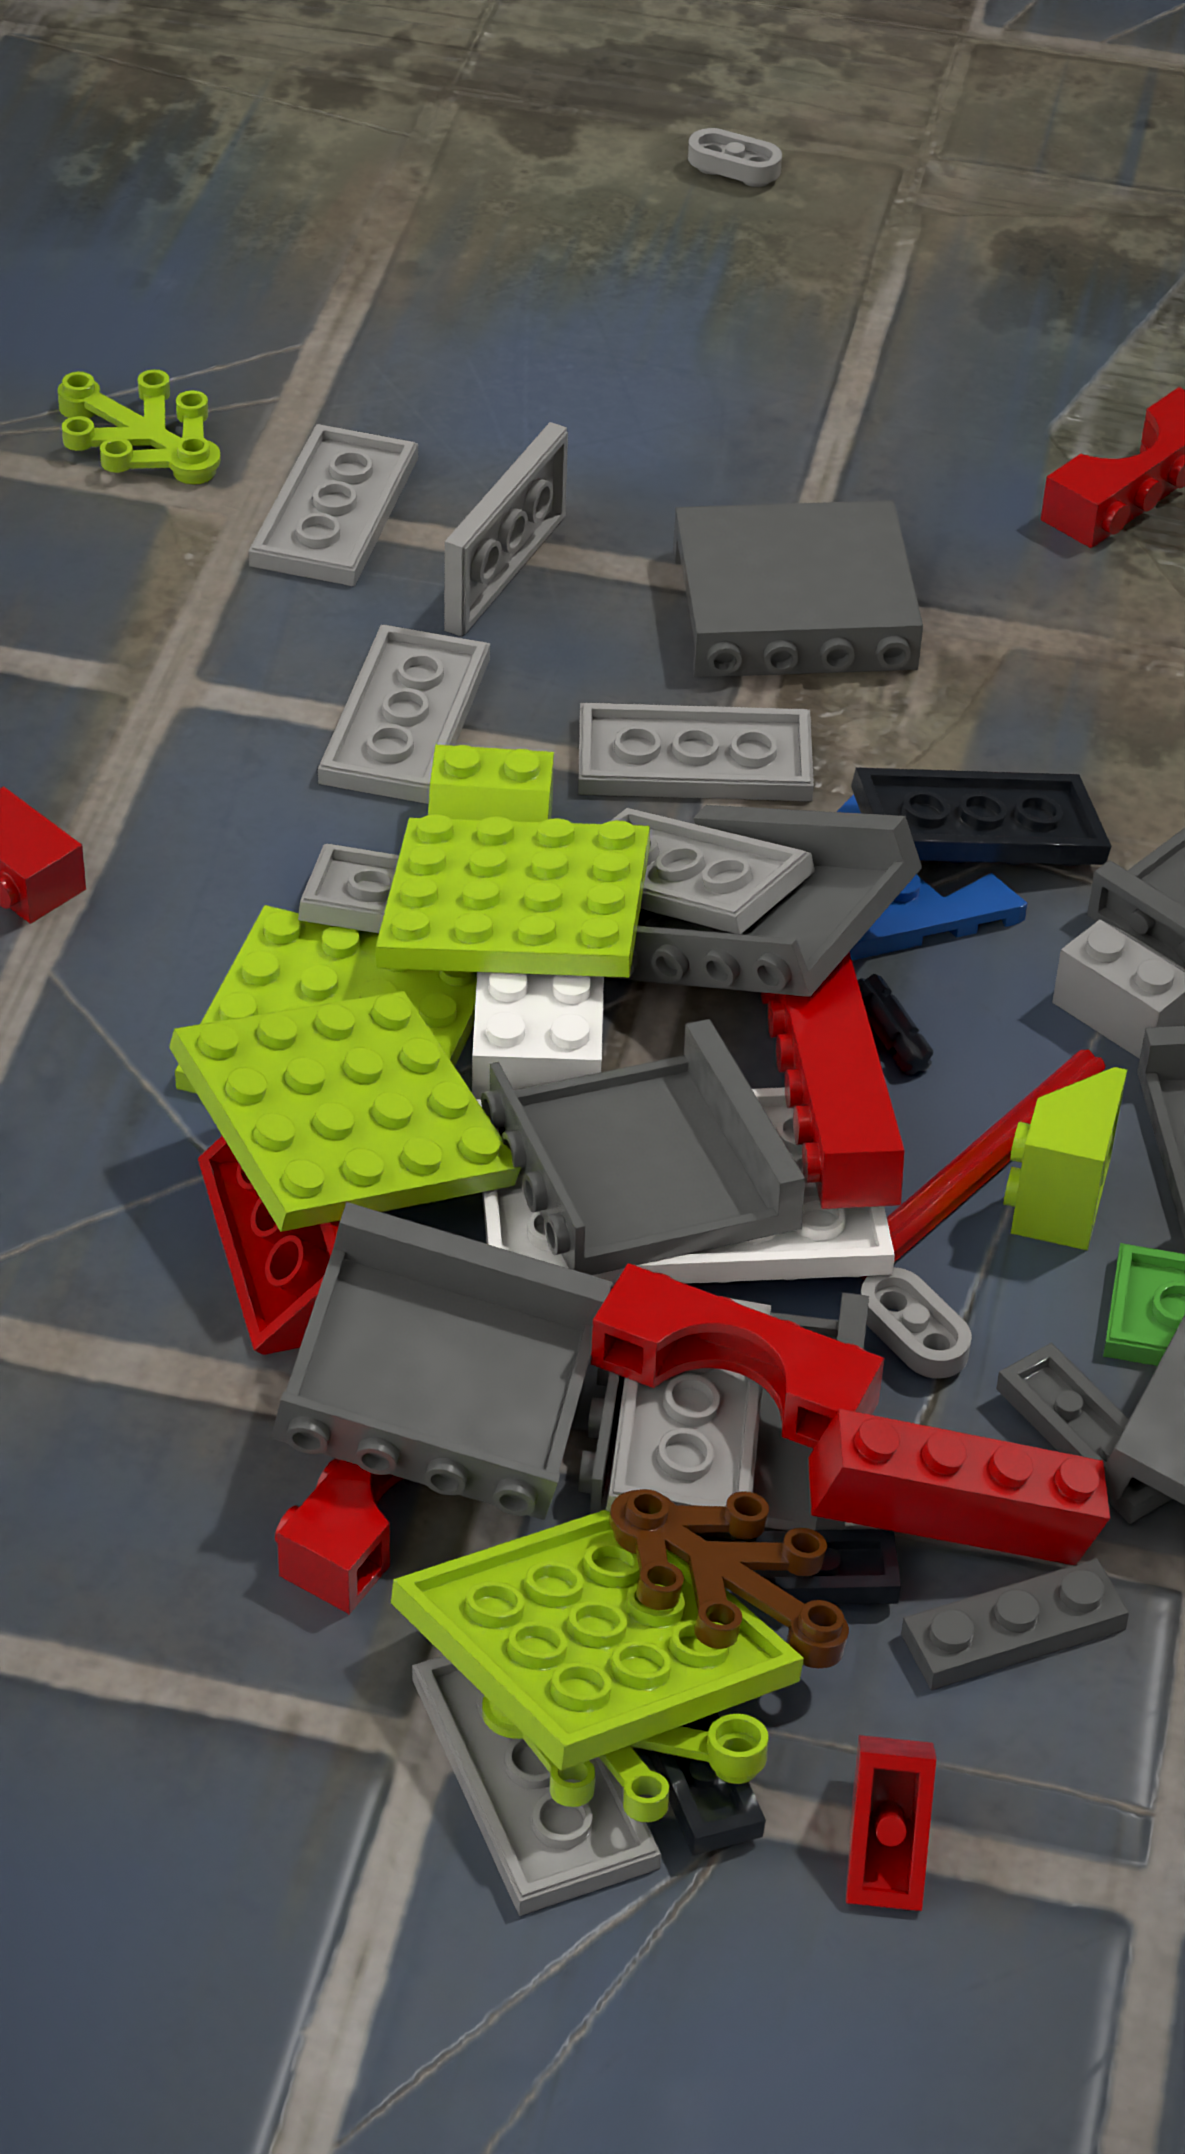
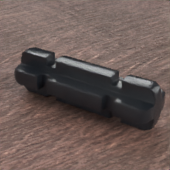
[857,974,933,1076]

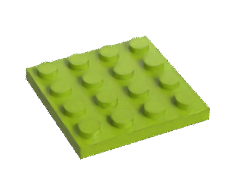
[375,814,650,978]
[175,905,477,1094]
[169,991,521,1232]
[391,1510,804,1771]

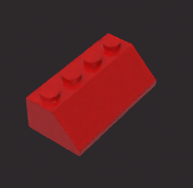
[198,1136,340,1355]

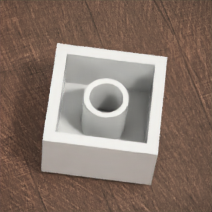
[472,972,604,1099]

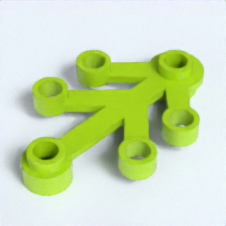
[57,369,221,484]
[482,1695,768,1822]

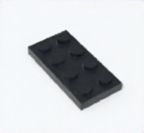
[851,767,1112,866]

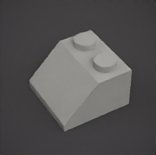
[1052,919,1185,1059]

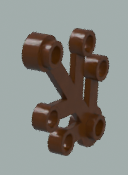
[609,1489,849,1669]

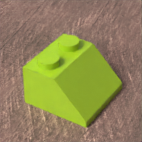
[428,744,554,822]
[1003,1067,1127,1251]

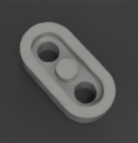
[688,128,782,187]
[861,1267,972,1378]

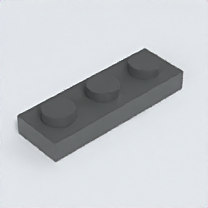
[996,1342,1173,1524]
[901,1558,1130,1690]

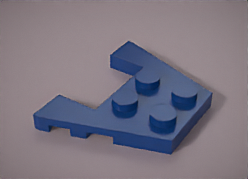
[837,794,1028,960]

